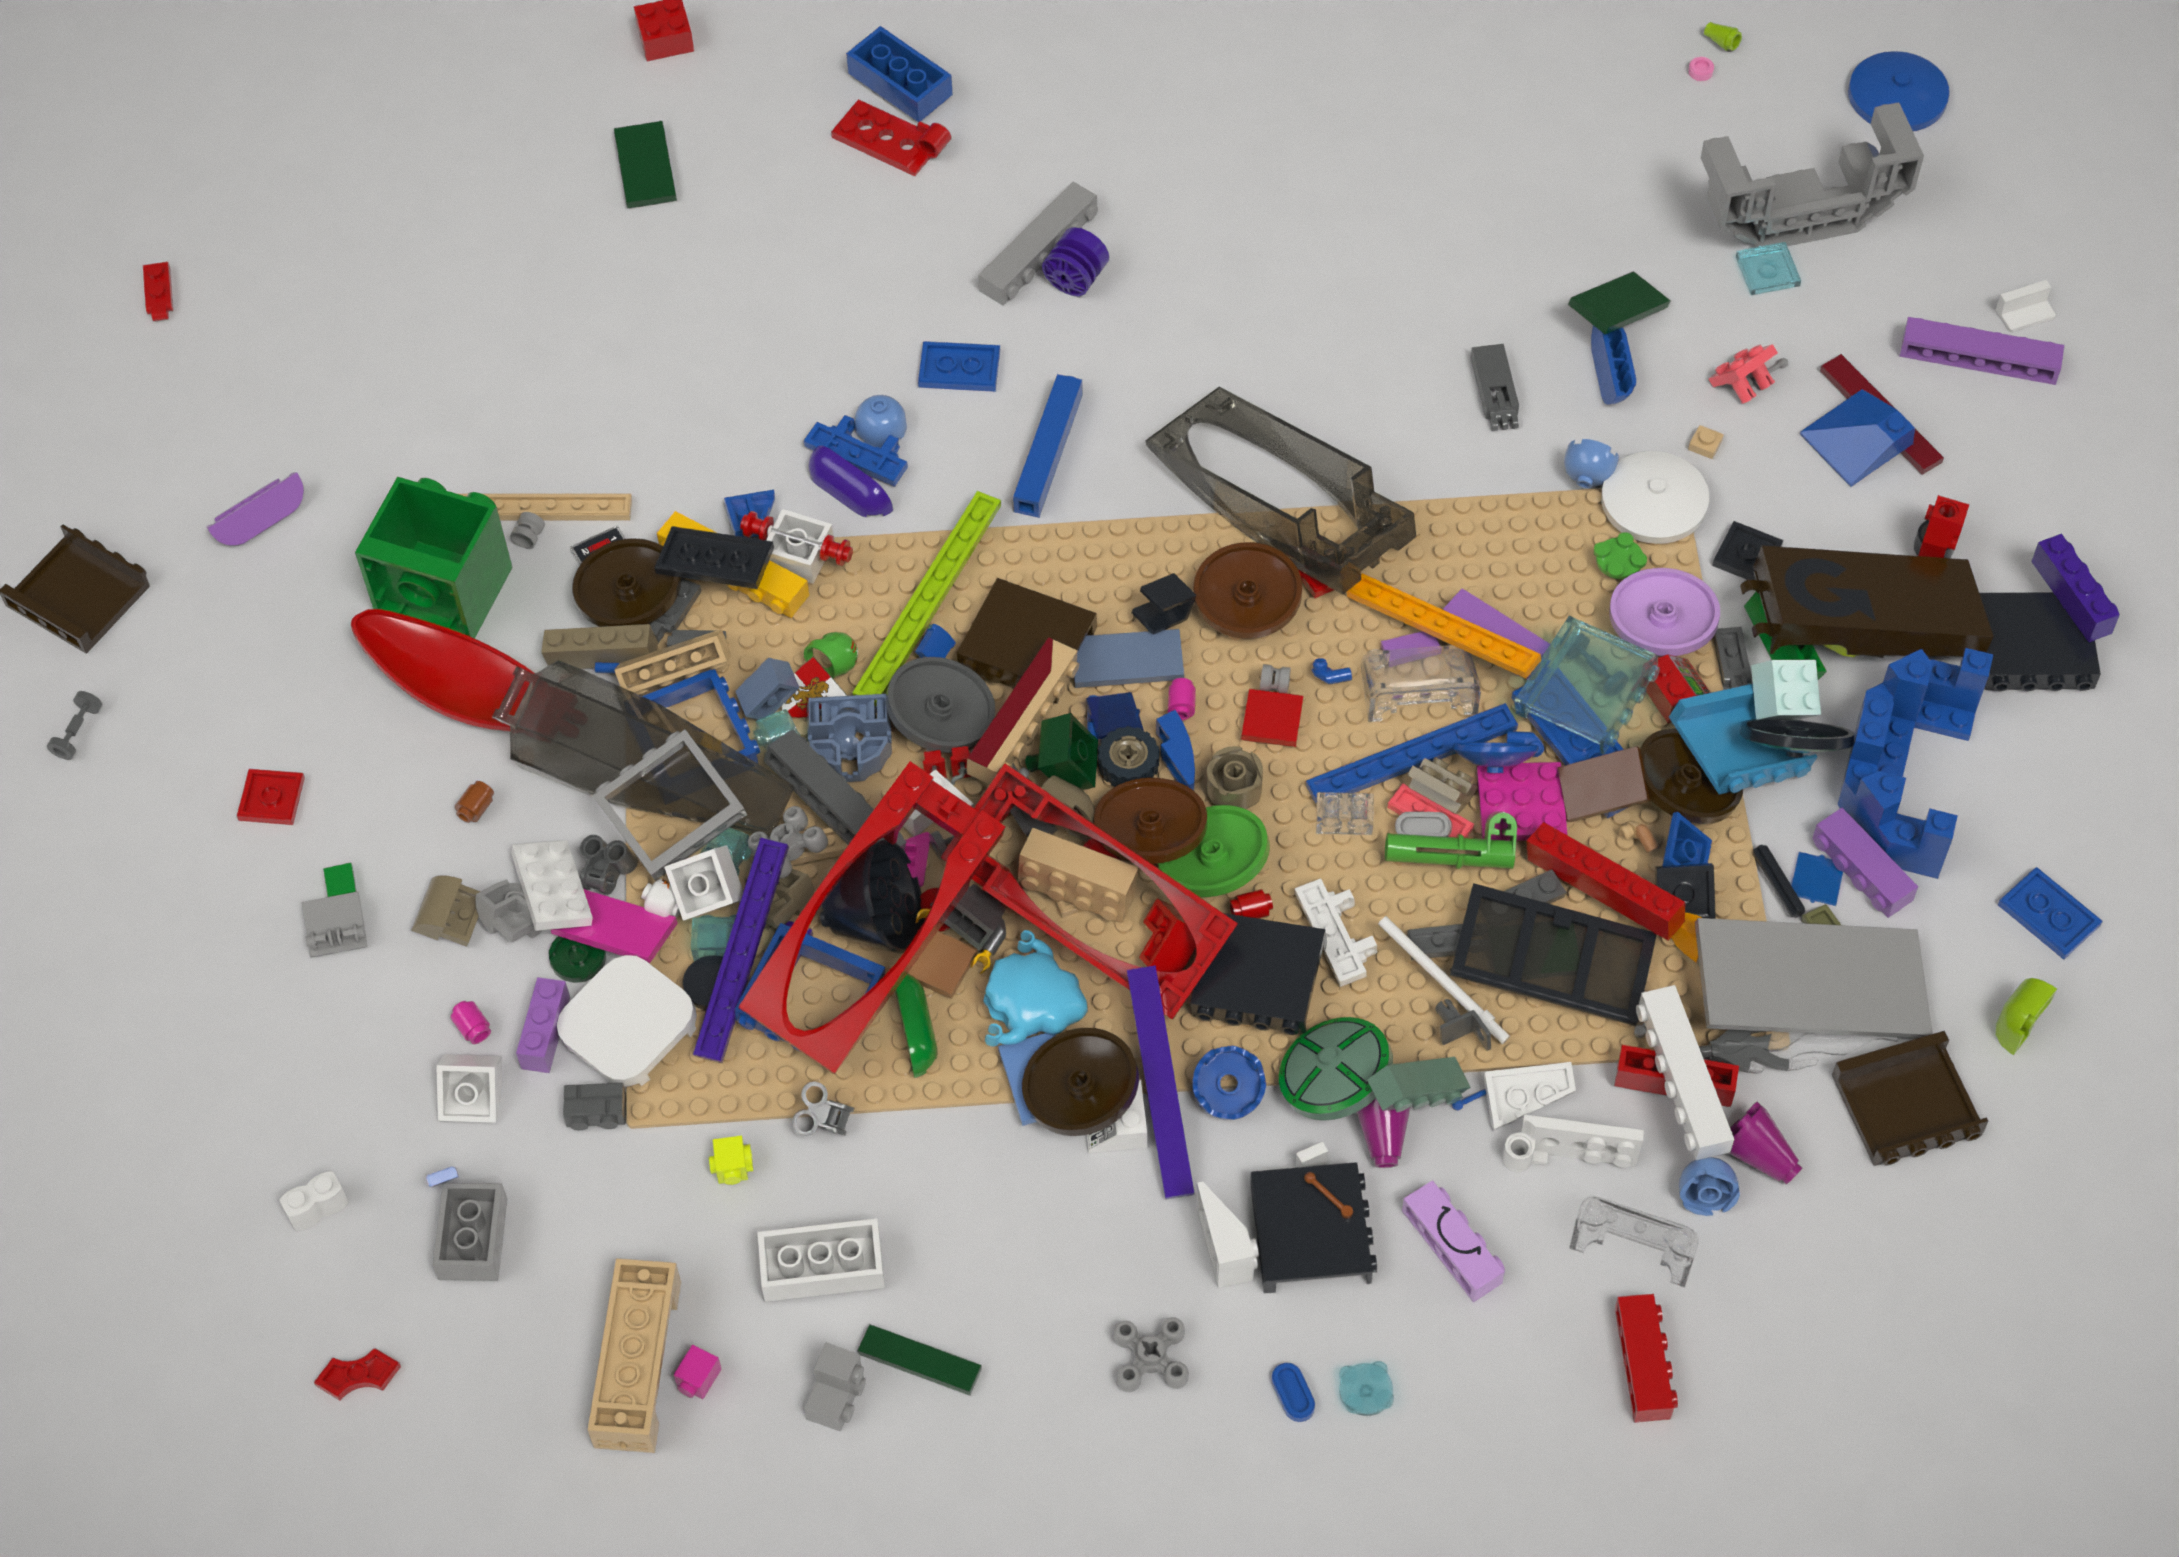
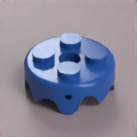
[1192,1046,1266,1120]

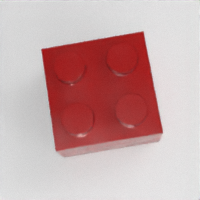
[634,0,694,61]

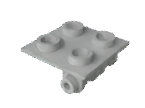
[301,892,368,958]

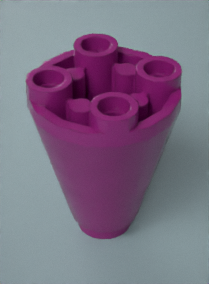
[1357,1098,1411,1168]
[1729,1101,1803,1185]

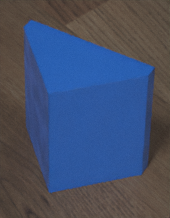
[1662,812,1712,866]

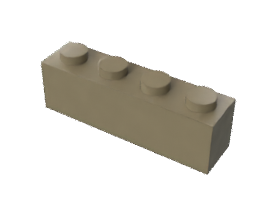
[541,624,658,670]

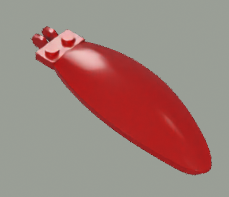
[351,609,589,742]

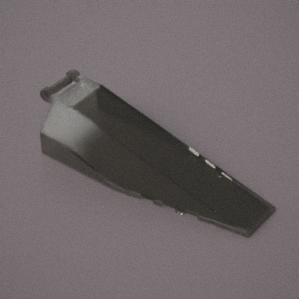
[492,660,795,837]

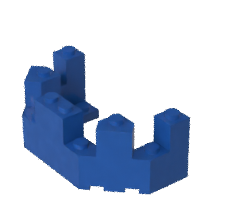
[1837,648,1993,879]

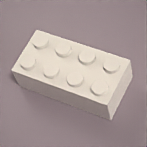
[757,1218,885,1302]

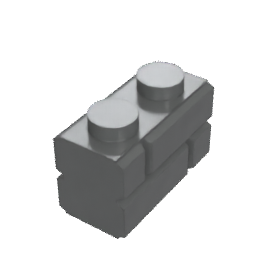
[563,1083,626,1131]

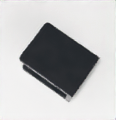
[1131,573,1197,634]

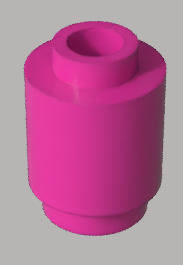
[1168,678,1196,721]
[450,1001,491,1044]

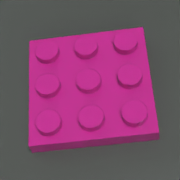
[1476,762,1568,841]

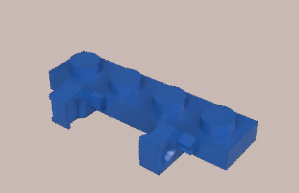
[804,415,908,487]

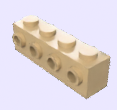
[614,629,731,695]

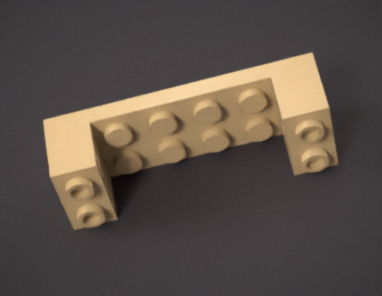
[588,1258,681,1453]

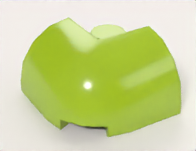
[1996,978,2057,1056]

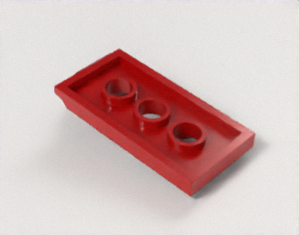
[831,99,951,176]

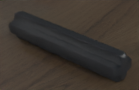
[1753,844,1805,918]

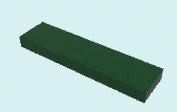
[857,1324,982,1396]

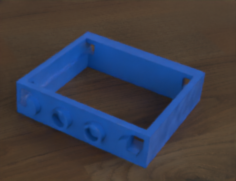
[622,669,761,804]
[735,923,885,1052]

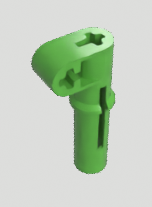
[1385,811,1517,869]

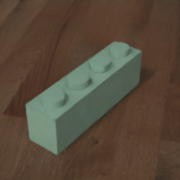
[1367,1057,1471,1112]

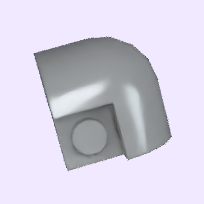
[475,880,543,942]

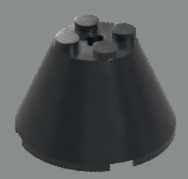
[820,840,924,954]

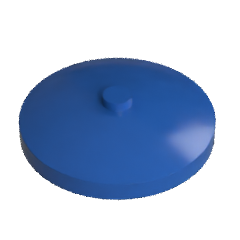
[1848,51,1950,132]

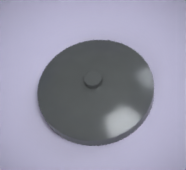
[886,657,995,753]

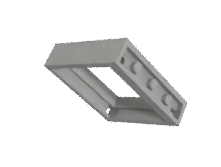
[593,730,747,881]

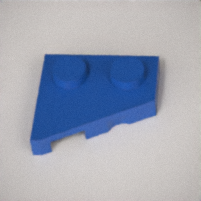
[724,489,775,538]

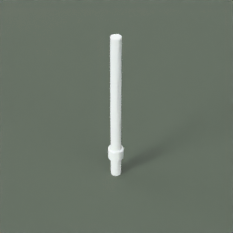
[1378,916,1510,1044]

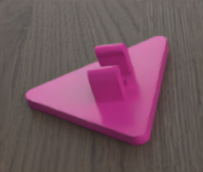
[904,832,930,887]

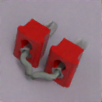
[923,746,972,785]

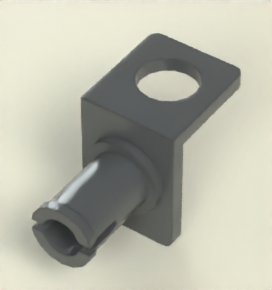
[1435,999,1491,1051]

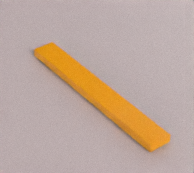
[1346,573,1541,679]

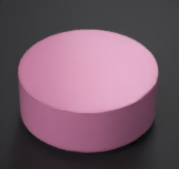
[1688,57,1714,81]

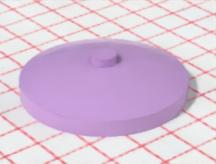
[1609,568,1720,656]

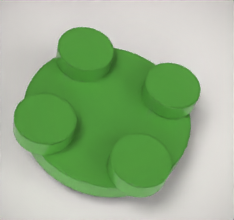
[1593,532,1647,579]

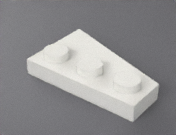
[1483,1062,1576,1131]

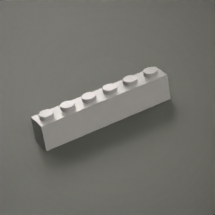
[978,181,1098,306]

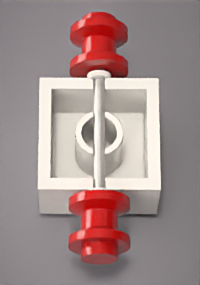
[740,509,853,584]

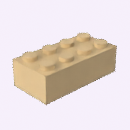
[1018,828,1139,923]

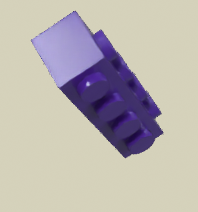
[2031,533,2120,642]

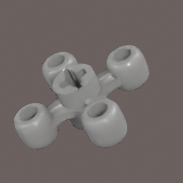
[747,806,828,879]
[1113,1317,1189,1392]

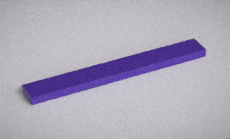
[693,838,789,1063]
[1127,965,1195,1200]

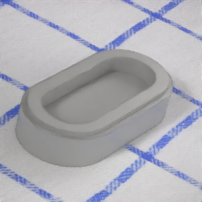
[1395,812,1453,837]

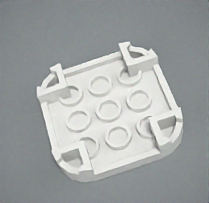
[557,955,697,1087]

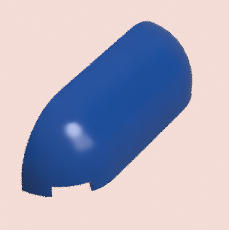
[1591,325,1636,405]

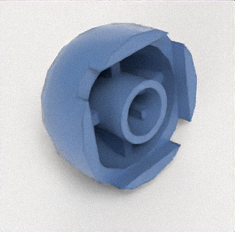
[855,395,907,448]
[1564,439,1619,488]
[1679,1157,1740,1216]

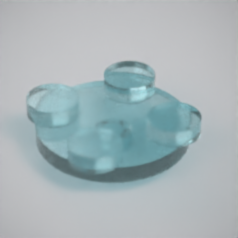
[1339,1361,1394,1416]

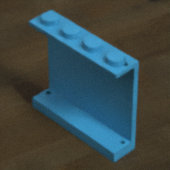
[1669,684,1818,794]

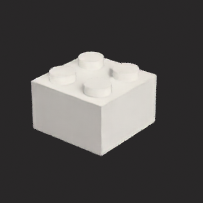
[665,845,743,921]

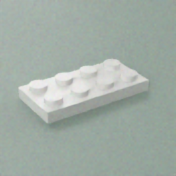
[511,840,593,931]

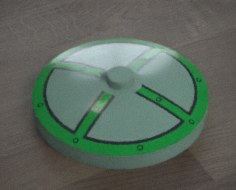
[1279,1017,1393,1120]

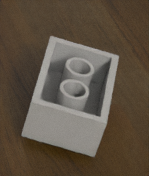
[432,1183,508,1281]

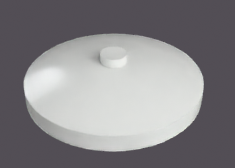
[1601,451,1709,544]

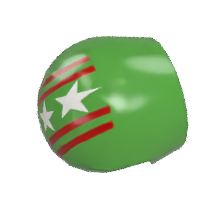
[803,632,858,678]

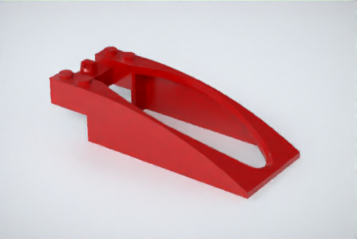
[739,761,1006,1075]
[940,763,1238,1020]

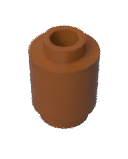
[455,781,494,823]

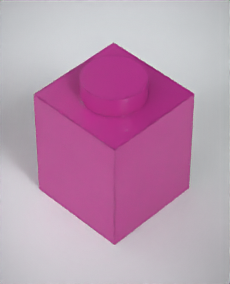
[674,1344,722,1399]

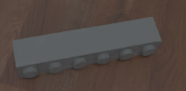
[764,729,907,850]

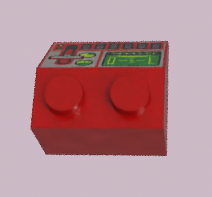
[1640,654,1711,724]

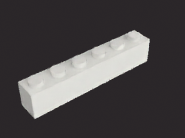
[1636,985,1734,1160]

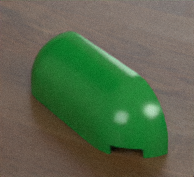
[895,973,938,1078]

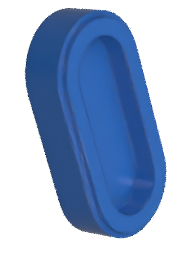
[1272,1363,1315,1422]

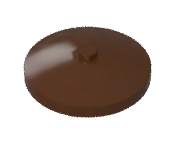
[1193,542,1302,639]
[1094,778,1207,864]

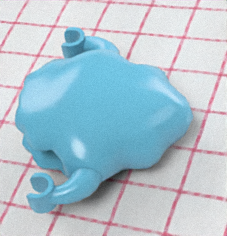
[983,930,1088,1046]

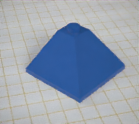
[1800,389,1915,487]

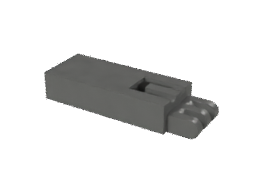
[1471,343,1519,431]

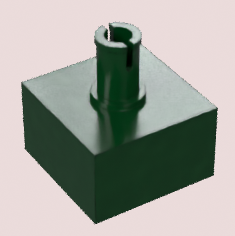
[1025,713,1098,790]

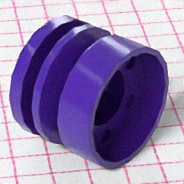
[1042,227,1109,297]

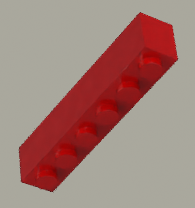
[1527,822,1685,941]

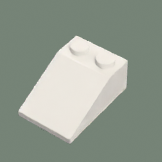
[1197,1181,1259,1288]

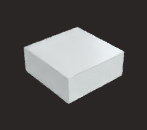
[1295,1141,1328,1168]

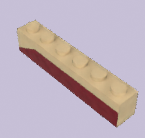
[967,637,1079,784]

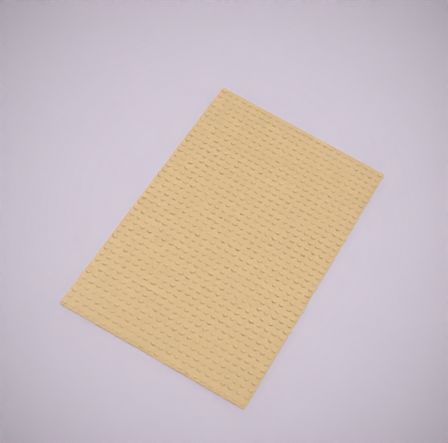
[626,488,1789,1129]

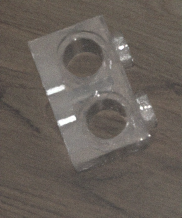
[1316,792,1374,835]

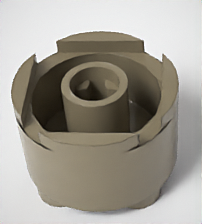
[1206,746,1263,809]

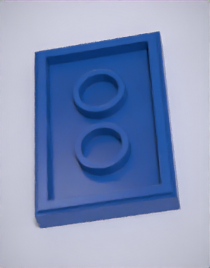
[918,341,1000,392]
[1998,867,2103,960]

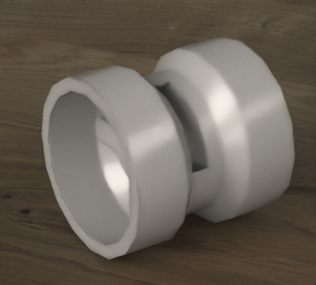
[510,512,545,549]
[1260,664,1291,694]

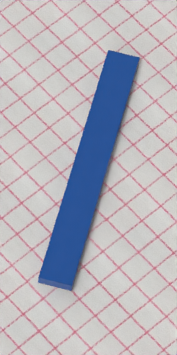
[1306,703,1518,807]

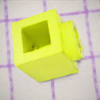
[709,1135,753,1185]

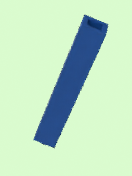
[1013,374,1083,518]

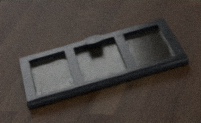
[1450,883,1657,1026]

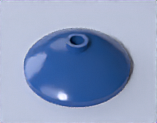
[1453,742,1538,773]

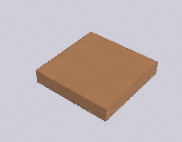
[908,932,978,999]

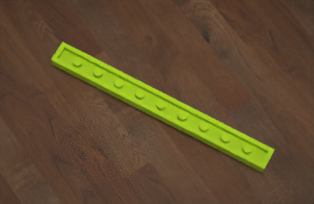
[852,491,1001,706]

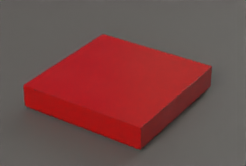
[1241,689,1304,747]
[237,769,305,825]

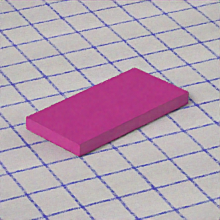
[550,889,678,964]

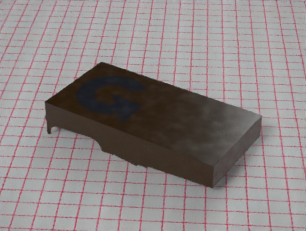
[1740,545,1994,658]

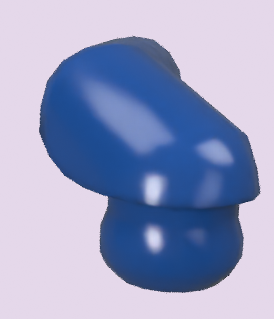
[1312,658,1352,684]
[1506,731,1544,757]

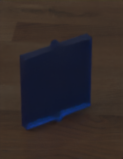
[1085,692,1144,739]
[1791,852,1843,906]

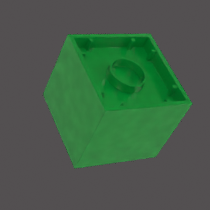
[355,476,513,639]

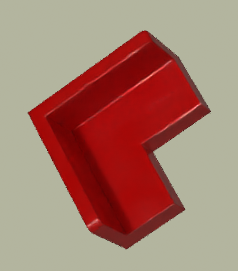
[1139,898,1196,973]

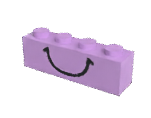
[1402,1180,1505,1302]

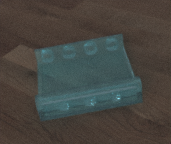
[1514,616,1660,754]

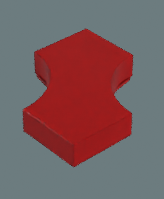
[314,1348,401,1401]

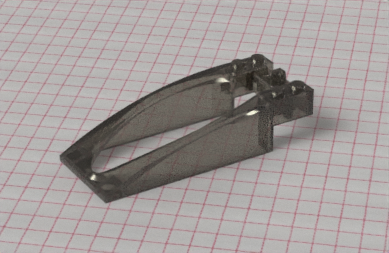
[1145,386,1417,594]

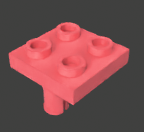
[1709,344,1778,404]

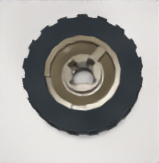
[1098,726,1159,787]

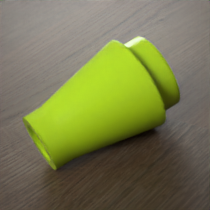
[1704,22,1742,51]

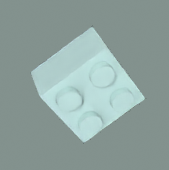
[1751,660,1821,720]

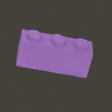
[516,977,570,1073]

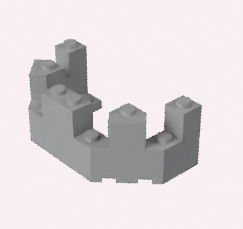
[1701,102,1924,251]

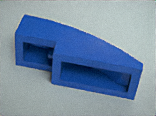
[1156,710,1195,790]

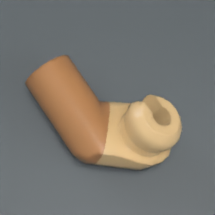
[1619,821,1659,853]

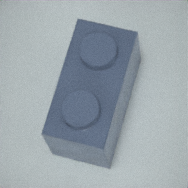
[735,658,799,721]

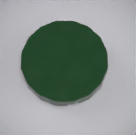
[549,936,606,983]

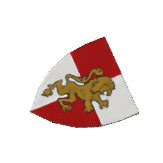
[782,656,848,718]

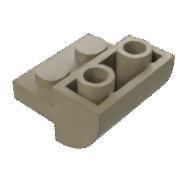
[1408,757,1478,814]
[411,875,480,947]

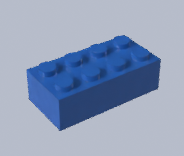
[846,26,953,122]

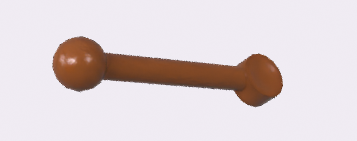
[1304,1172,1353,1219]

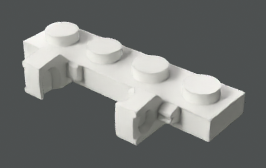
[1295,879,1377,987]

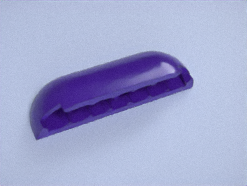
[808,446,893,518]

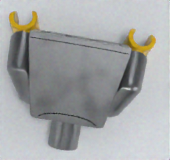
[915,884,1006,974]

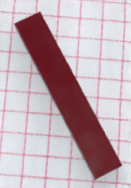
[1820,354,1944,475]

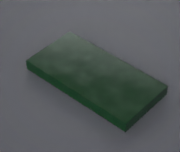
[614,121,677,209]
[1568,271,1671,335]

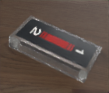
[570,525,626,566]

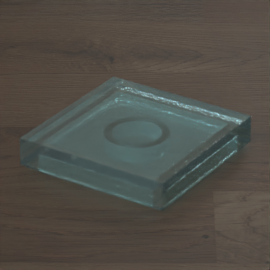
[1736,242,1801,295]

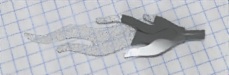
[1699,1030,1899,1074]

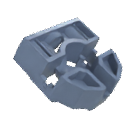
[807,694,892,782]

